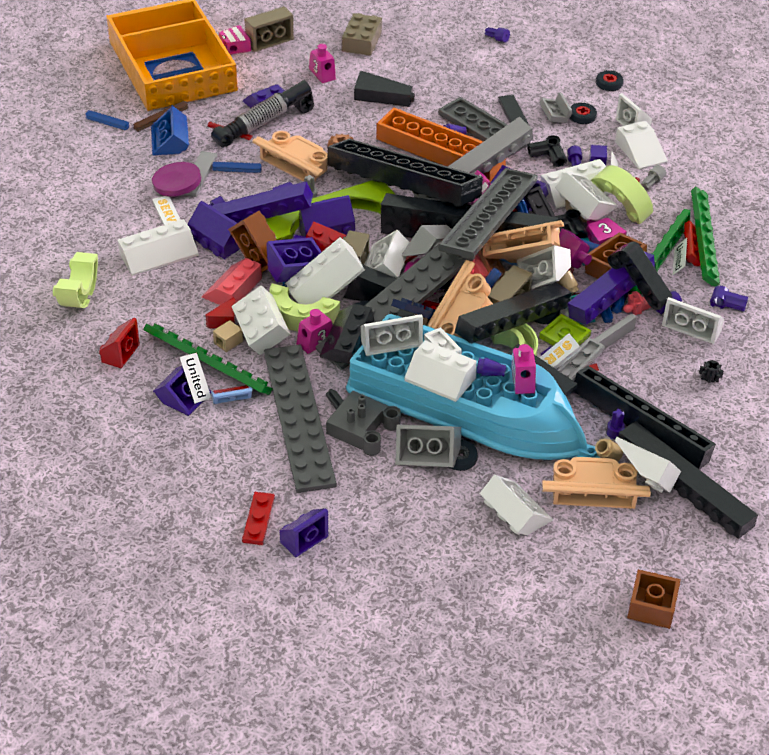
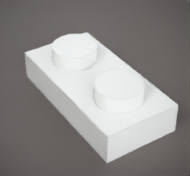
[424,327,462,355]

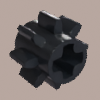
[699,360,724,383]

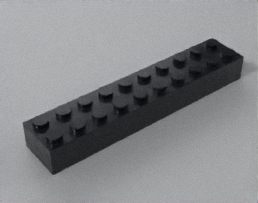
[327,139,483,207]
[381,193,558,238]

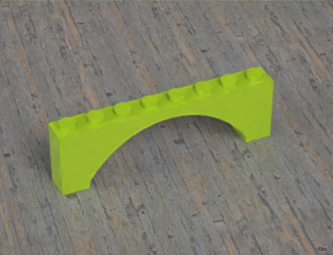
[266,180,395,240]

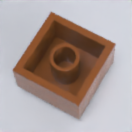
[627,569,681,629]

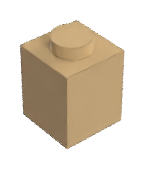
[213,320,243,352]

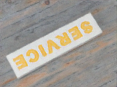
[152,196,181,225]
[539,333,582,369]

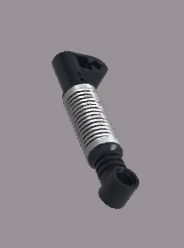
[211,80,314,148]

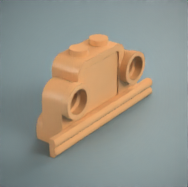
[252,131,327,182]
[482,220,564,263]
[427,260,493,338]
[542,457,651,509]

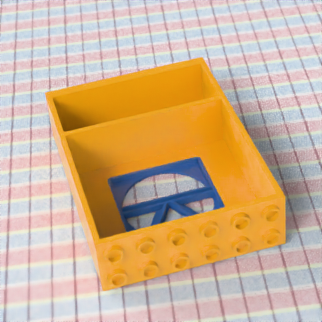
[106,0,238,111]

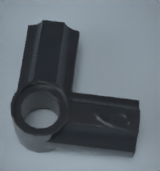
[527,135,567,167]
[556,209,588,238]

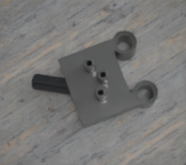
[326,389,401,456]

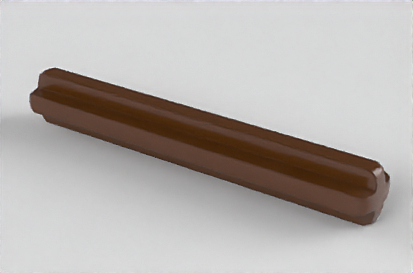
[133,101,188,132]

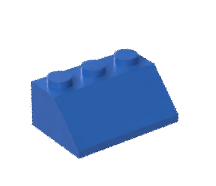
[151,106,189,156]

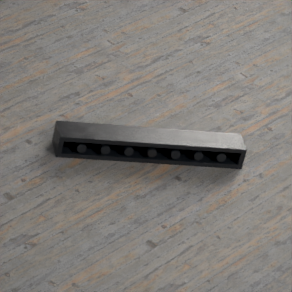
[455,282,572,344]
[573,366,716,470]
[618,421,758,539]

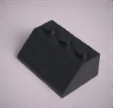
[319,304,374,364]

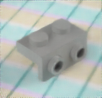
[539,93,572,123]

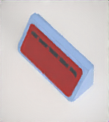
[211,385,252,404]

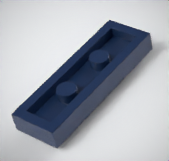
[391,298,436,319]

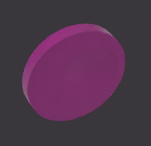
[152,162,202,197]

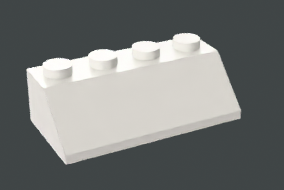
[541,159,611,209]
[117,219,199,276]
[286,237,365,304]

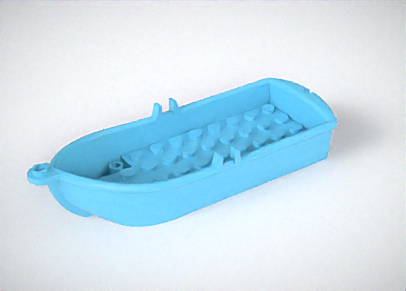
[346,314,601,460]

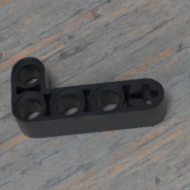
[607,241,672,310]

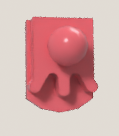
[623,291,651,315]

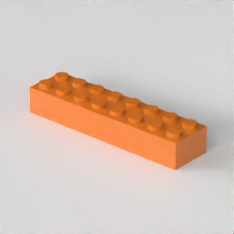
[376,108,506,182]

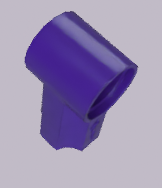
[710,286,749,311]

